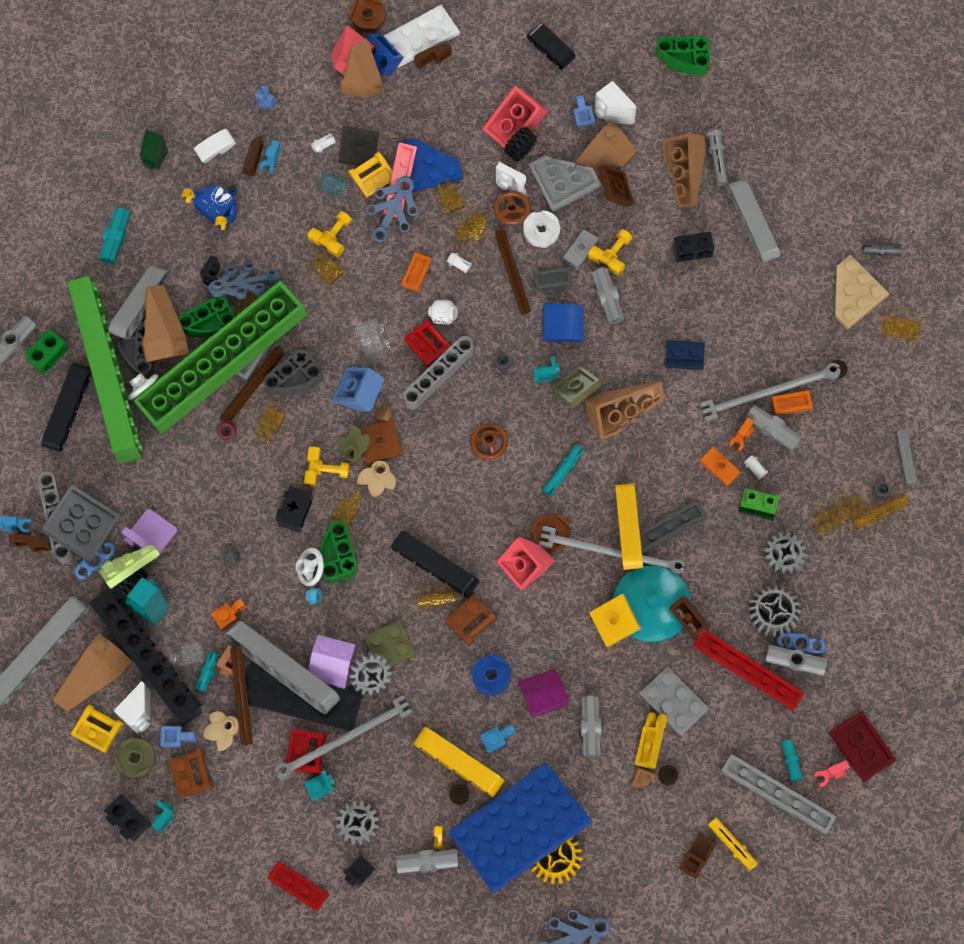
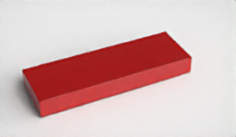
[267,861,329,912]

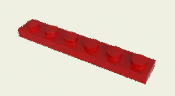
[693,630,805,711]

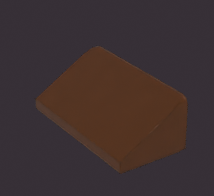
[242,136,264,176]
[669,596,711,639]

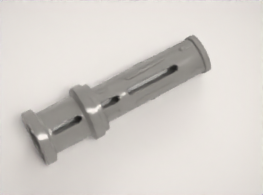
[706,130,728,186]

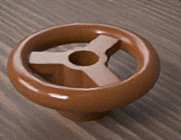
[493,191,530,225]
[470,423,508,460]

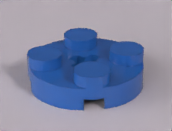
[472,655,511,695]

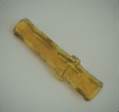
[852,494,909,530]

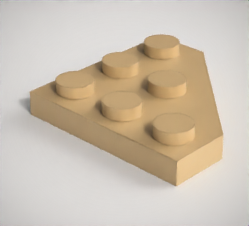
[835,255,889,330]

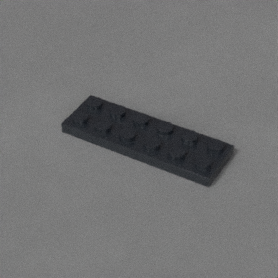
[245,664,363,731]

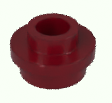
[217,420,237,439]

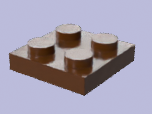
[598,164,634,207]

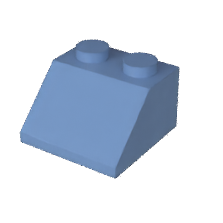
[332,368,385,412]

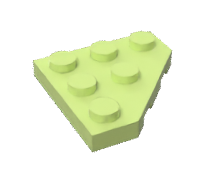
[98,545,160,589]

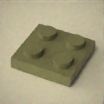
[551,365,602,408]
[364,620,416,668]

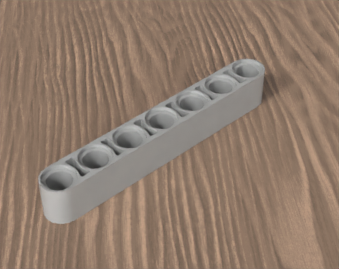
[0,596,89,711]
[224,621,340,714]

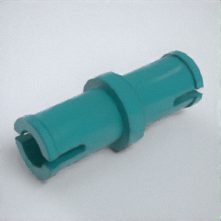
[194,651,220,693]
[781,740,804,782]

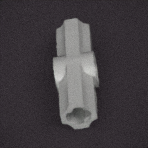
[592,267,624,325]
[0,316,38,366]
[745,405,802,451]
[765,644,827,676]
[581,696,601,758]
[396,849,458,874]

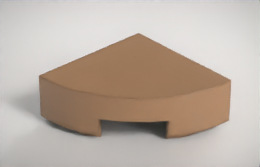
[374,402,392,422]
[631,767,657,788]

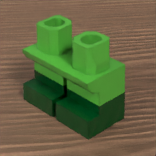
[738,488,779,521]

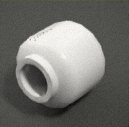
[428,300,457,325]

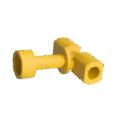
[307,211,352,257]
[588,229,632,276]
[304,447,350,487]

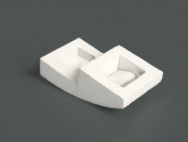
[194,129,236,163]

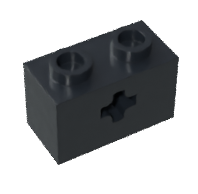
[275,486,314,533]

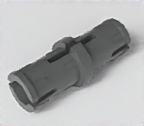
[863,241,902,256]

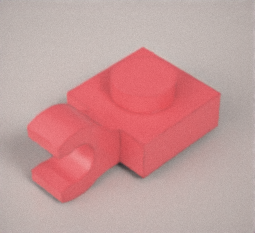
[814,760,850,788]

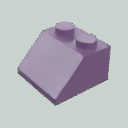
[308,635,356,689]

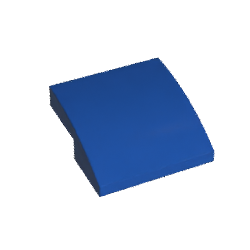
[543,304,584,343]

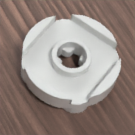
[524,211,560,248]

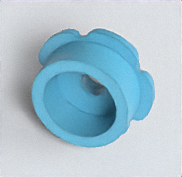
[306,586,322,605]

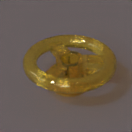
[455,214,487,241]

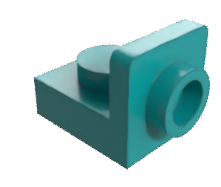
[533,356,560,383]
[304,771,336,802]
[151,801,176,834]

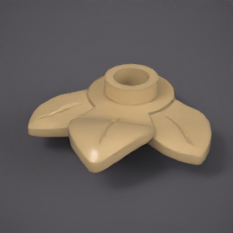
[357,460,396,498]
[203,711,239,751]

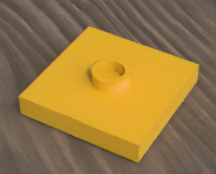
[589,594,642,647]

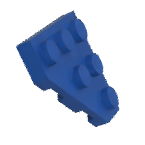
[396,138,463,192]

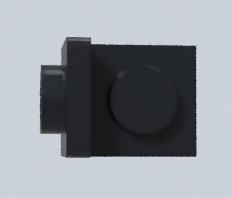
[200,255,220,286]
[343,855,376,887]

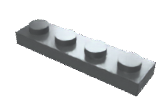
[640,500,707,555]

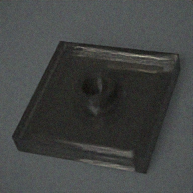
[338,126,379,167]

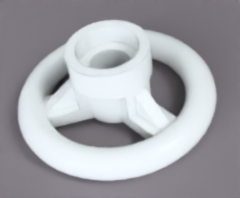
[128,373,158,400]
[296,548,324,586]

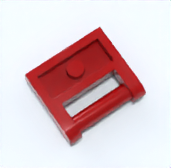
[404,319,452,367]
[285,730,327,775]

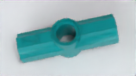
[99,207,131,264]

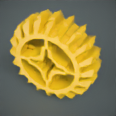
[531,836,582,885]

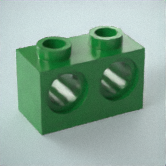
[24,329,69,376]

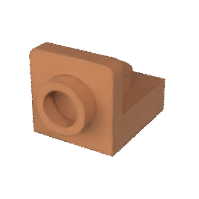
[216,645,233,678]

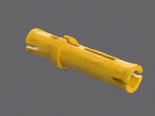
[708,817,759,871]

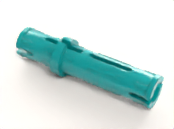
[542,444,585,497]

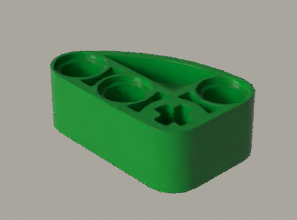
[656,36,710,75]
[178,296,236,338]
[320,521,358,583]

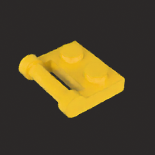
[348,152,392,199]
[71,704,124,754]

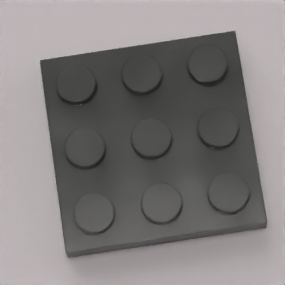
[41,484,121,562]

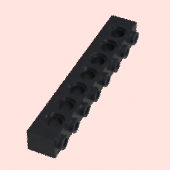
[89,589,202,727]

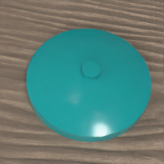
[613,565,691,643]

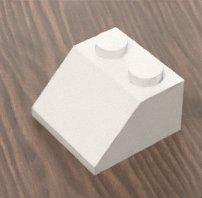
[595,81,636,125]
[114,681,151,734]

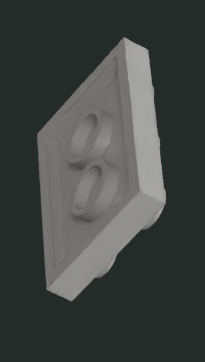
[639,667,709,737]

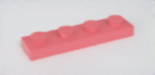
[383,142,417,218]

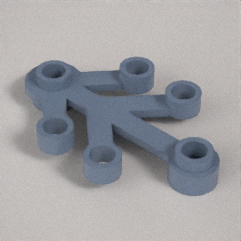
[366,176,418,242]
[208,262,280,299]
[538,909,610,944]

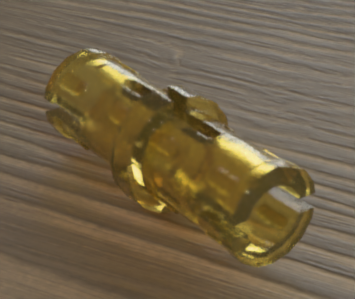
[416,591,456,609]

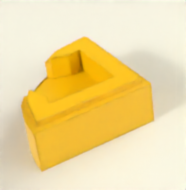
[434,826,443,849]

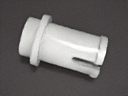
[311,133,336,153]
[447,252,472,273]
[744,455,768,480]

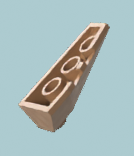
[340,38,383,98]
[575,122,637,178]
[662,133,705,209]
[142,285,189,362]
[585,381,664,440]
[52,634,133,712]

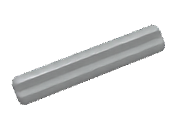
[897,429,917,484]

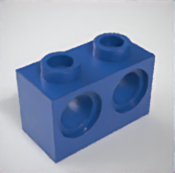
[367,33,404,75]

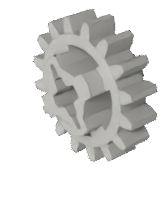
[764,532,807,575]
[348,652,392,695]
[336,801,380,846]

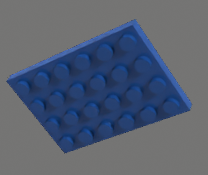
[448,762,592,894]

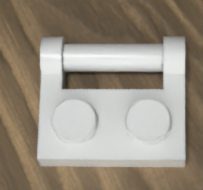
[496,162,526,199]

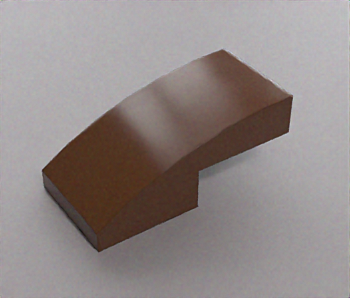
[414,44,452,69]
[9,534,52,552]
[678,833,717,879]

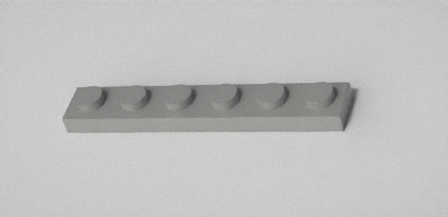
[721,754,836,835]

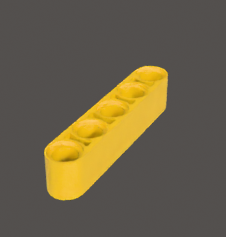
[615,483,643,570]
[413,727,505,797]

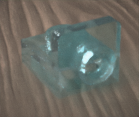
[317,172,346,197]

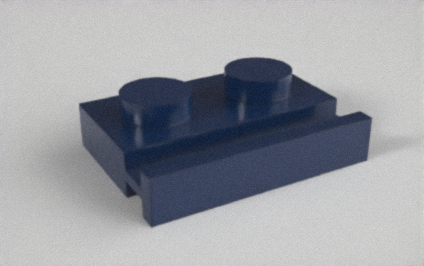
[665,340,705,370]

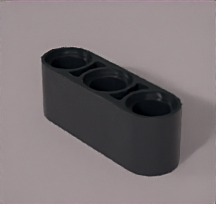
[526,23,576,70]

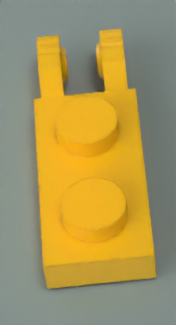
[635,712,667,769]

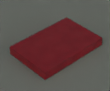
[828,711,896,783]

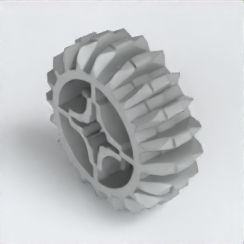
[748,585,801,637]

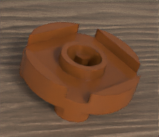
[350,0,386,32]
[532,514,571,553]

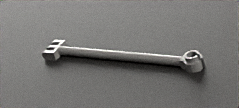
[699,363,841,422]
[539,526,685,575]
[275,695,414,780]

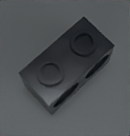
[673,231,714,263]
[104,794,152,841]

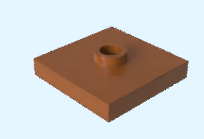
[359,419,403,465]

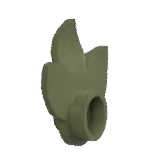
[338,425,370,464]

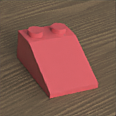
[483,85,549,148]

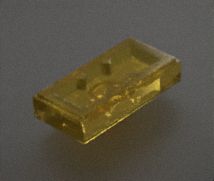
[881,315,922,341]

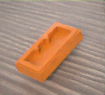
[401,252,432,293]
[771,390,813,416]
[700,447,741,487]

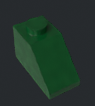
[140,129,168,170]

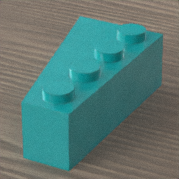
[126,578,170,627]

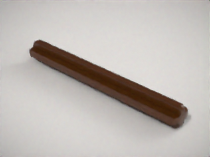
[495,229,530,314]
[220,348,284,421]
[230,647,253,745]

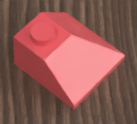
[330,25,375,76]
[497,537,555,591]

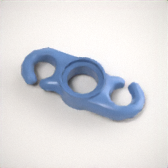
[74,542,116,580]
[776,632,826,656]

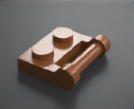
[445,595,497,646]
[169,749,214,799]

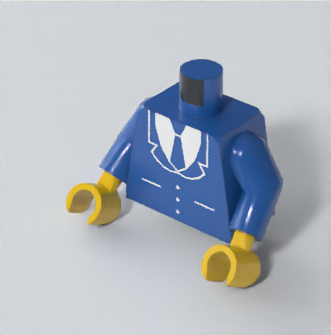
[181,184,238,230]

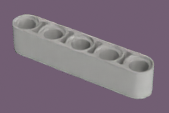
[727,178,780,263]
[109,265,170,340]
[403,336,474,409]
[38,471,73,564]

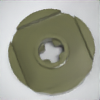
[115,738,156,779]

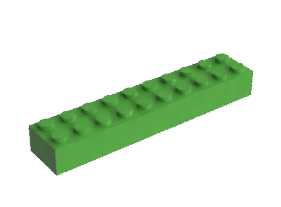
[67,276,144,464]
[133,281,308,434]

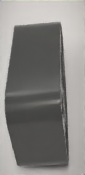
[117,323,154,379]
[264,349,323,396]

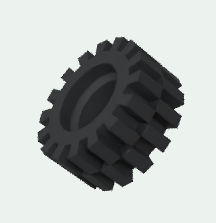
[504,127,537,162]
[113,568,149,598]

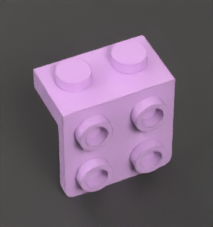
[121,509,177,560]

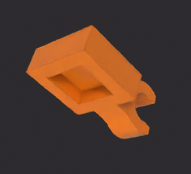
[729,417,755,453]
[211,599,247,630]

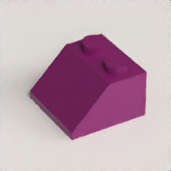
[518,669,569,719]

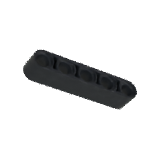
[41,362,92,452]
[390,531,480,598]

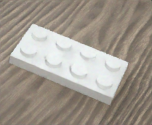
[384,5,460,68]

